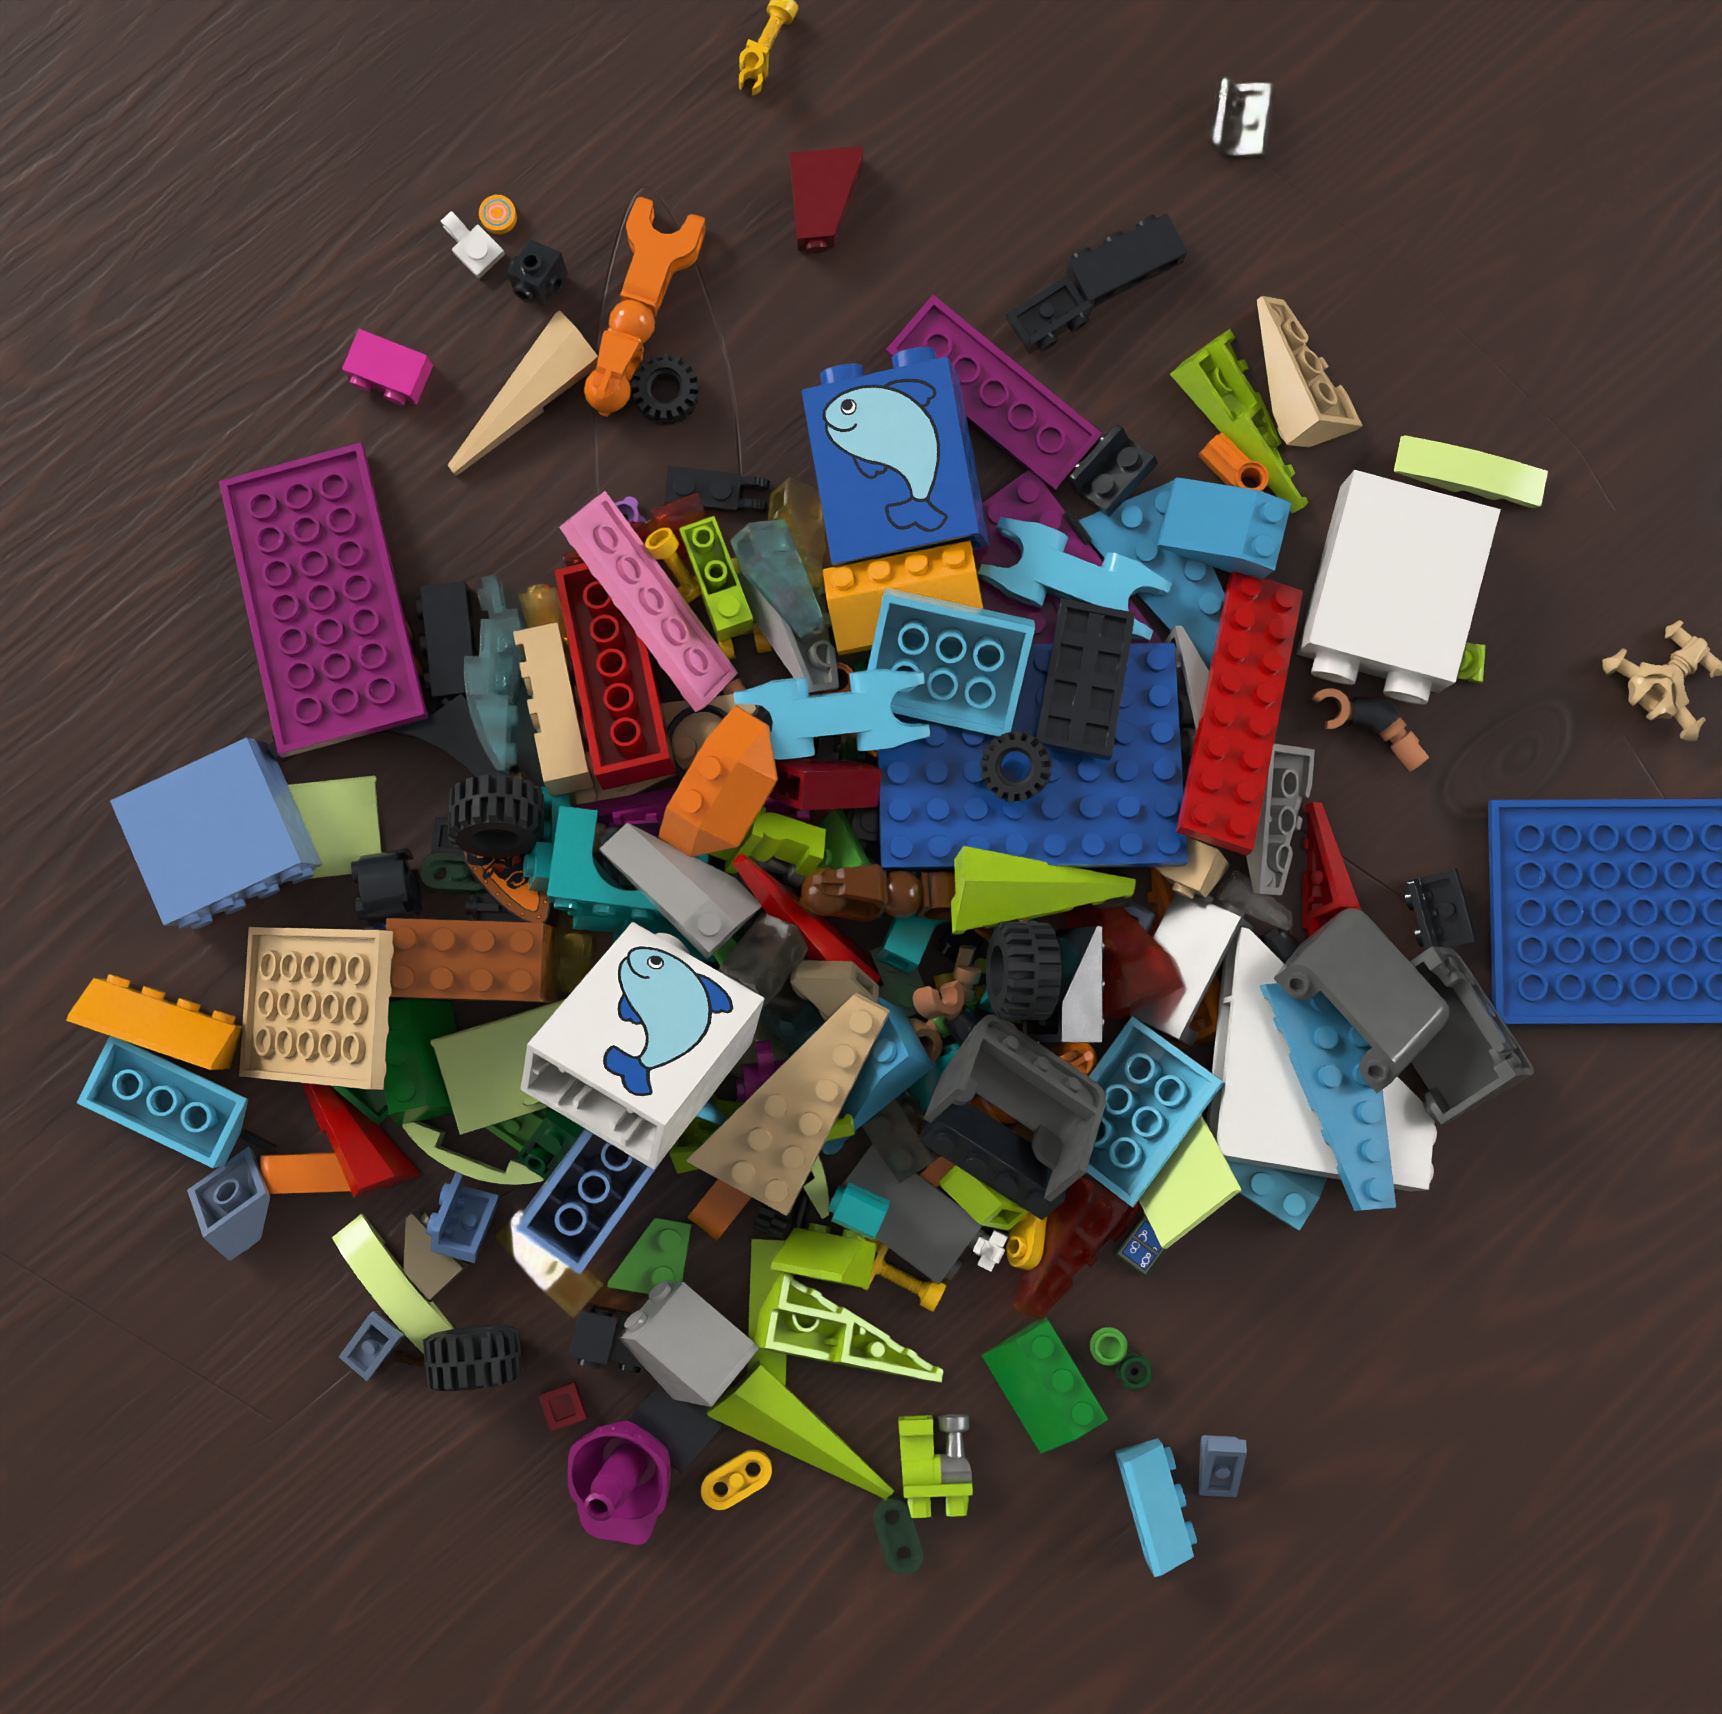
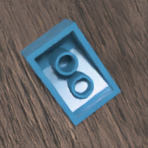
[1156,477,1292,580]
[838,997,934,1130]

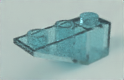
[730,519,824,638]

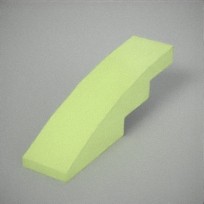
[1394,436,1548,508]

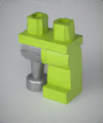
[709,807,826,887]
[898,1414,973,1518]

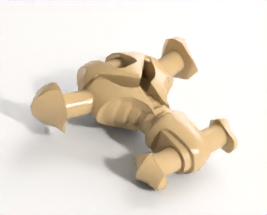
[1602,620,1722,741]

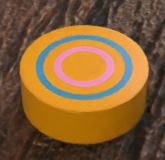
[479,195,517,234]

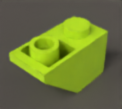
[940,1165,1029,1231]

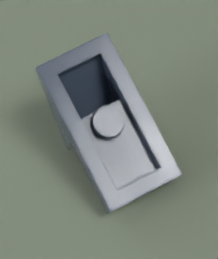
[339,1311,405,1381]
[1198,1435,1247,1497]

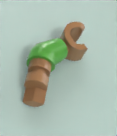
[909,945,982,1064]

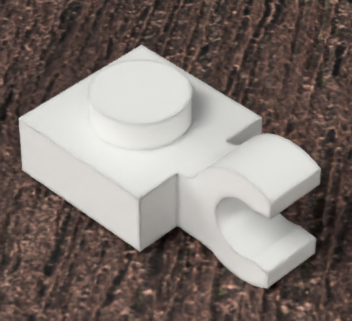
[441,211,505,279]
[973,1229,1008,1271]

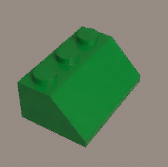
[384,999,458,1126]
[981,1316,1108,1454]

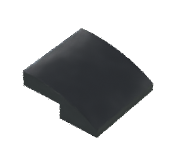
[626,1383,724,1474]

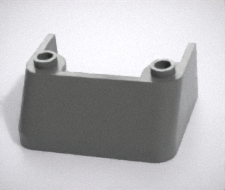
[924,1015,1106,1202]

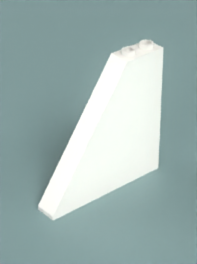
[1207,927,1437,1192]

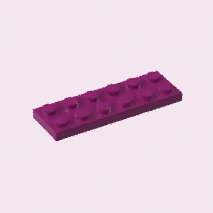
[886,295,1102,493]

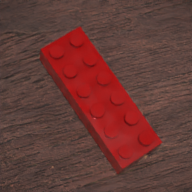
[555,563,676,790]

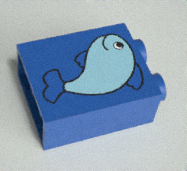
[801,347,990,567]

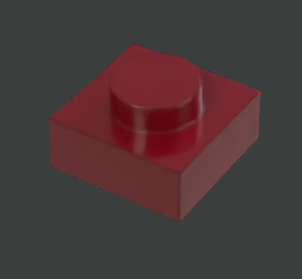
[538,1381,588,1432]

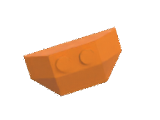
[658,705,778,857]

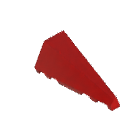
[1302,802,1362,939]
[732,854,881,984]
[301,1083,420,1197]

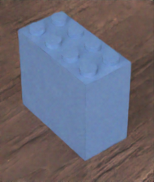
[110,737,322,930]
[515,1129,663,1275]

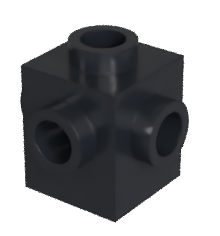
[507,239,568,307]

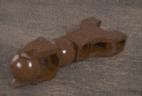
[800,864,1030,940]

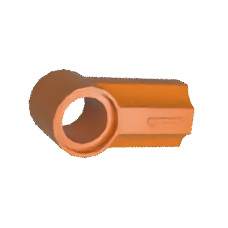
[1198,432,1269,492]

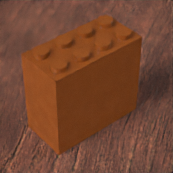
[386,918,560,1003]

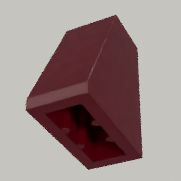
[789,146,863,254]
[768,758,882,810]

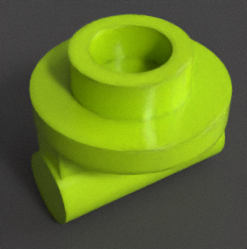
[1457,642,1486,683]

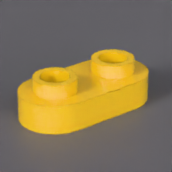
[1006,1212,1047,1270]
[701,1449,772,1510]

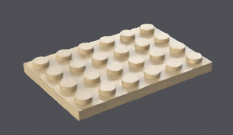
[239,927,394,1090]

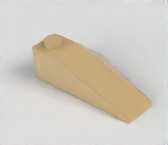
[1257,296,1362,447]
[1153,836,1230,899]

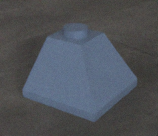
[187,1146,270,1261]

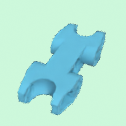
[978,517,1172,643]
[733,668,930,760]

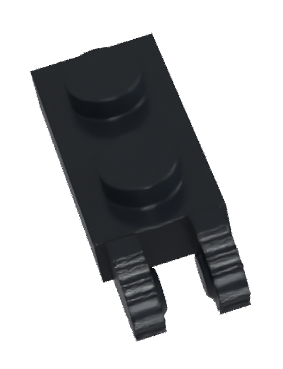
[664,466,771,513]

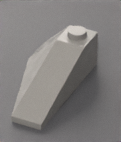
[737,551,839,695]
[1163,626,1209,792]
[1246,744,1315,895]
[599,823,762,959]

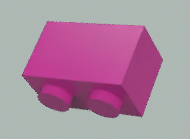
[342,329,433,406]

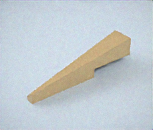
[448,310,598,476]

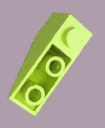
[679,516,753,642]

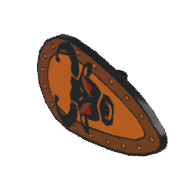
[462,851,552,924]

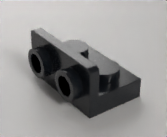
[1069,425,1158,517]

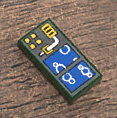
[1115,1212,1166,1277]

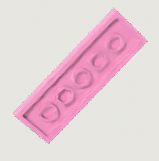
[559,491,738,712]

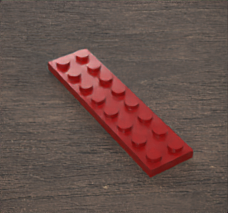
[1176,571,1303,856]

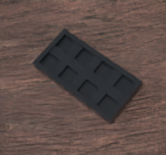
[1036,598,1135,760]

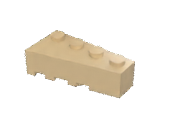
[513,622,595,797]

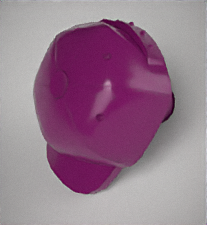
[567,1421,671,1545]

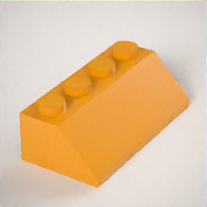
[823,541,983,656]
[66,974,242,1070]

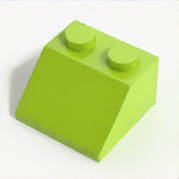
[771,1223,877,1289]

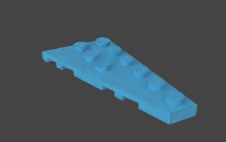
[1078,480,1225,670]
[1259,983,1396,1211]

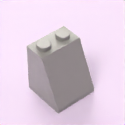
[617,1280,759,1407]

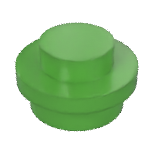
[1089,1327,1128,1366]

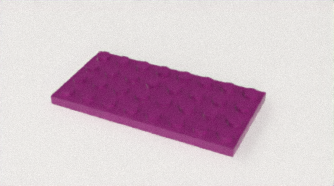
[219,442,428,758]

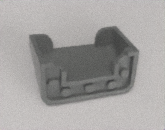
[1273,908,1450,1093]
[1410,946,1534,1125]

